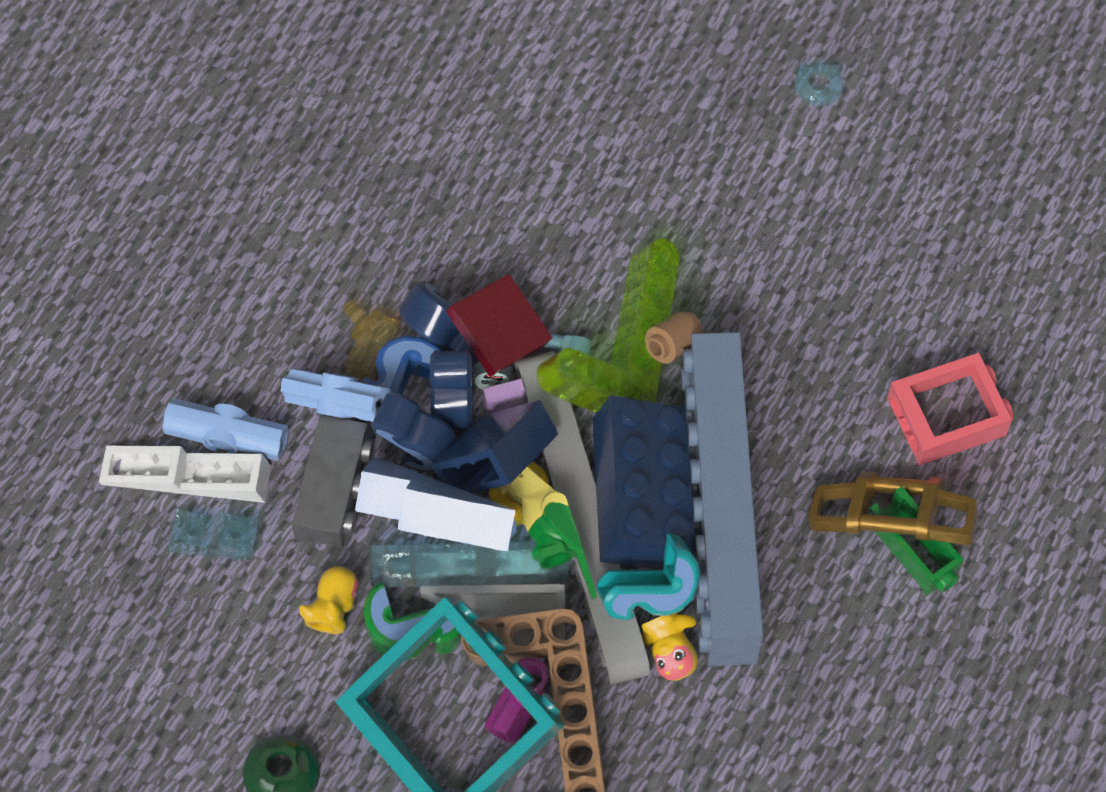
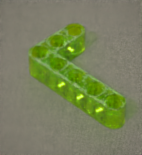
[537,238,680,413]

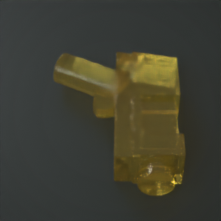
[342,299,399,382]

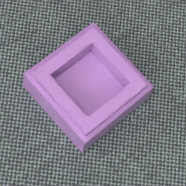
[483,379,526,414]

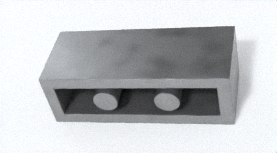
[292,415,374,548]

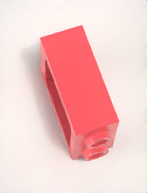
[887,353,1013,466]

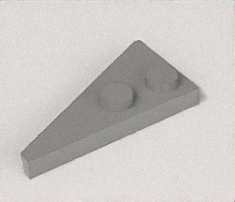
[420,584,566,660]

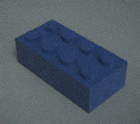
[592,395,696,570]

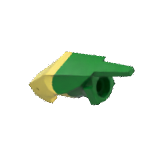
[500,467,597,600]

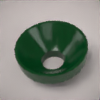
[243,734,320,792]

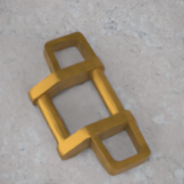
[808,471,978,545]

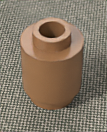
[645,312,703,364]

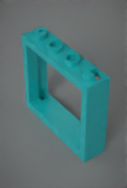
[335,597,566,792]

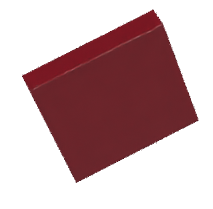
[446,274,553,377]

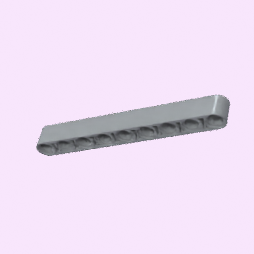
[515,351,650,686]

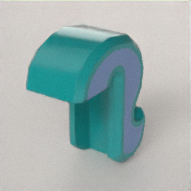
[597,533,700,621]

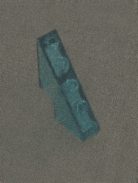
[370,541,569,587]

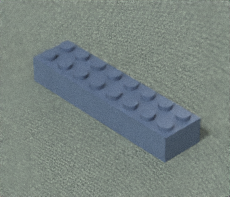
[681,332,763,666]

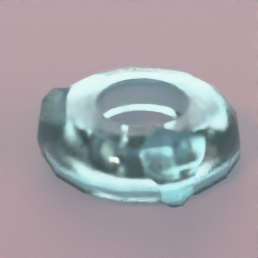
[794,63,843,106]

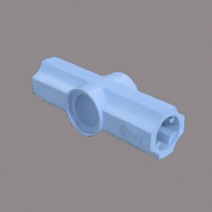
[280,369,391,422]
[162,398,289,461]

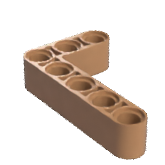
[461,609,606,792]

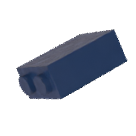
[431,400,559,494]

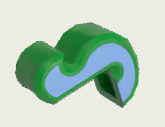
[363,582,462,661]

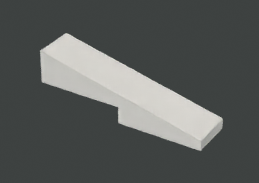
[99,446,271,503]

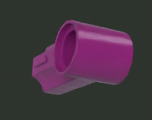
[484,657,550,745]

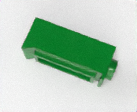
[868,486,964,596]

